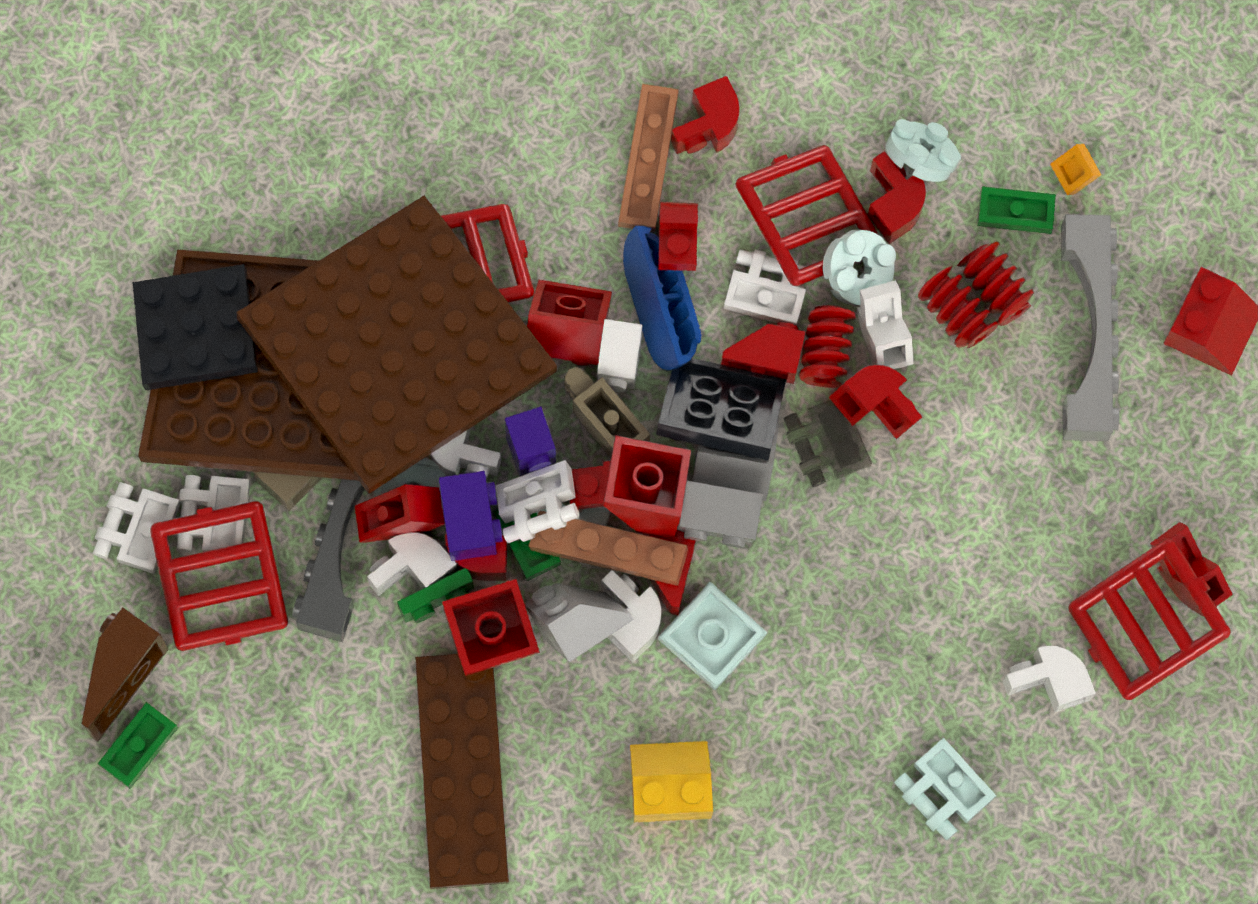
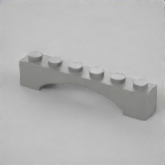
[1061,214,1119,441]

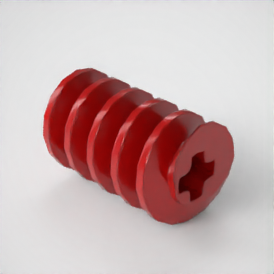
[957,241,1035,326]
[918,265,999,348]
[799,305,856,388]

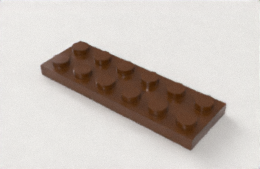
[415,654,509,889]

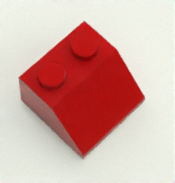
[1163,267,1258,376]
[527,280,612,366]
[603,435,691,538]
[442,579,540,676]

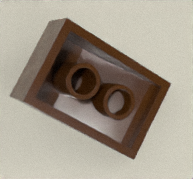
[81,607,169,742]

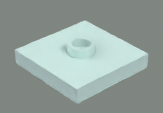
[658,582,767,690]

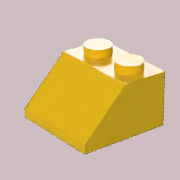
[630,741,713,822]

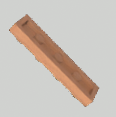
[618,84,679,232]
[529,511,688,586]

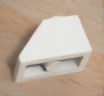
[597,319,642,392]

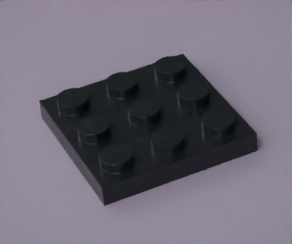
[132,264,258,391]
[656,358,787,461]

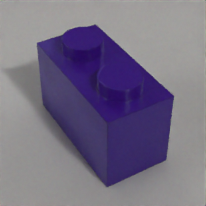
[505,406,556,477]
[439,471,503,561]

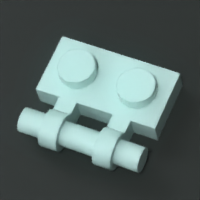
[894,738,996,841]

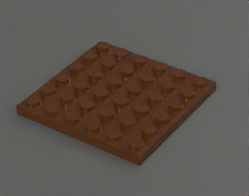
[237,195,557,494]
[138,249,359,481]

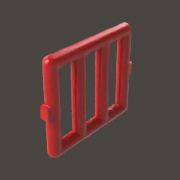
[735,145,879,286]
[441,204,534,303]
[150,501,288,651]
[1068,539,1231,700]

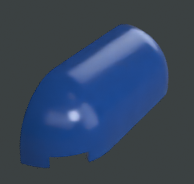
[623,226,701,370]

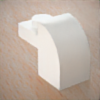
[857,280,914,369]
[430,428,501,478]
[367,533,458,596]
[601,570,661,663]
[1003,646,1096,712]

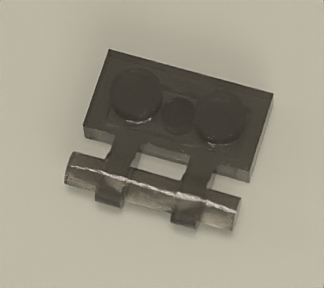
[783,400,872,487]

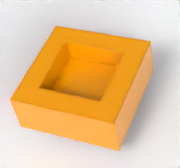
[1050,144,1101,195]

